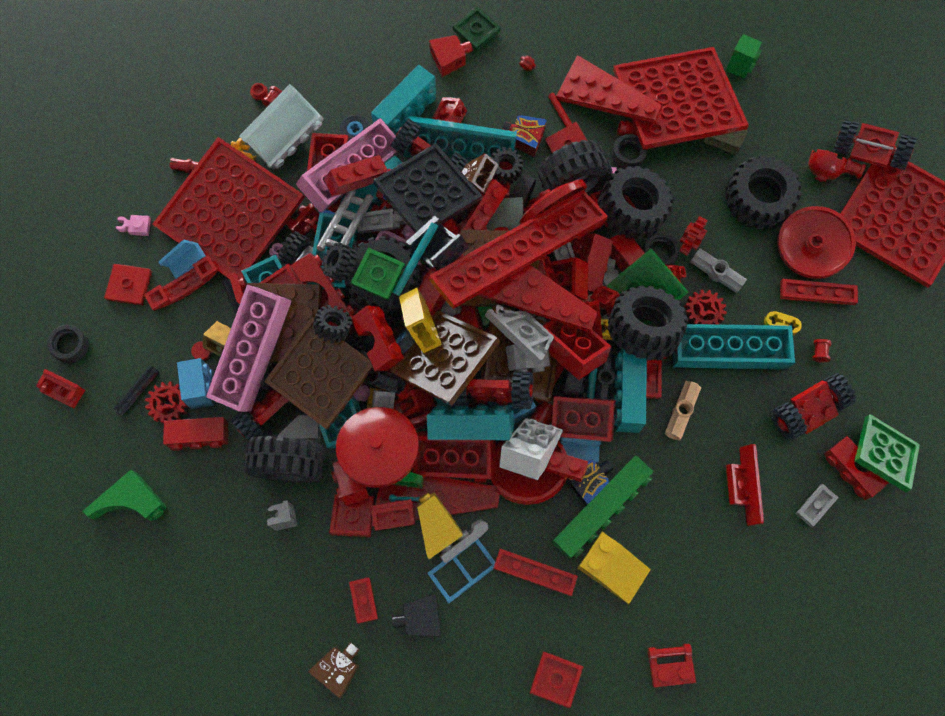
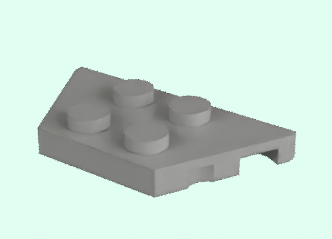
[485,309,554,366]

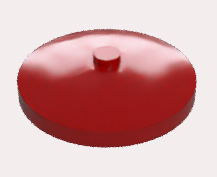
[519,179,587,225]
[777,206,856,279]
[336,407,419,488]
[491,440,567,505]

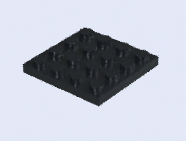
[374,143,482,233]

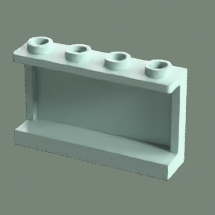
[239,84,324,169]

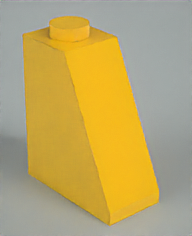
[399,288,442,353]
[418,492,463,559]

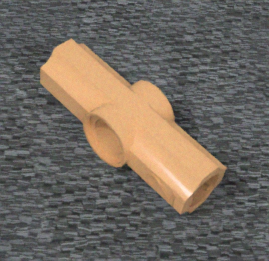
[664,381,701,441]

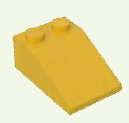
[577,532,651,604]

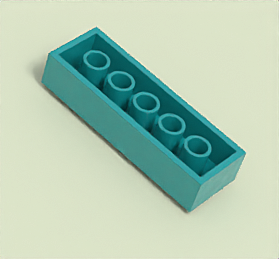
[403,116,517,164]
[673,324,795,369]

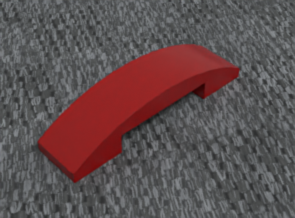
[144,255,218,310]

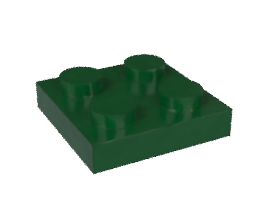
[453,6,501,51]

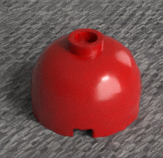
[808,149,848,182]

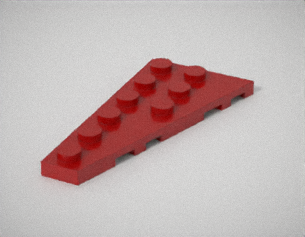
[556,55,662,124]
[477,265,597,333]
[371,472,500,527]

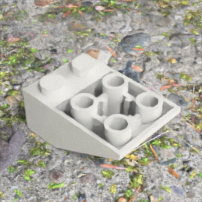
[500,418,563,480]

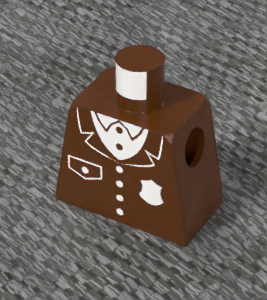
[462,153,499,194]
[308,642,359,698]

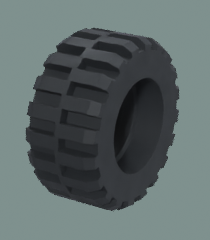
[538,140,612,196]
[726,156,802,229]
[598,166,673,239]
[344,237,421,314]
[608,286,688,360]
[244,436,325,483]

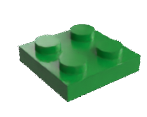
[351,248,405,301]

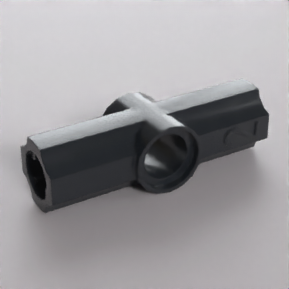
[594,349,617,400]
[363,368,406,394]

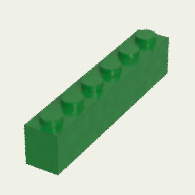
[552,455,654,559]

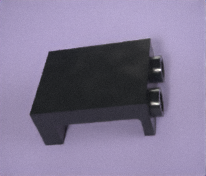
[406,216,469,271]

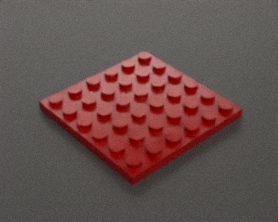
[613,47,749,150]
[152,137,305,279]
[840,154,945,288]

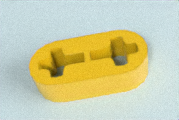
[764,311,802,335]

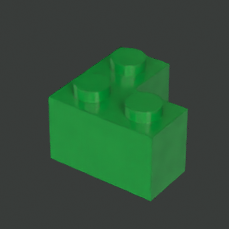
[725,34,762,79]

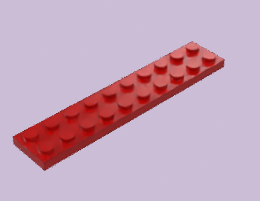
[429,190,608,309]

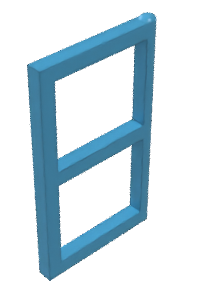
[427,539,495,604]

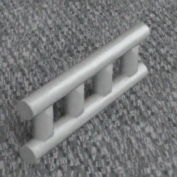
[316,190,373,251]

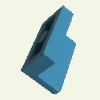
[159,240,205,279]
[560,437,601,463]

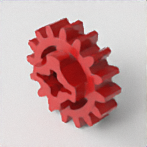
[680,216,708,256]
[684,289,727,325]
[145,381,188,424]

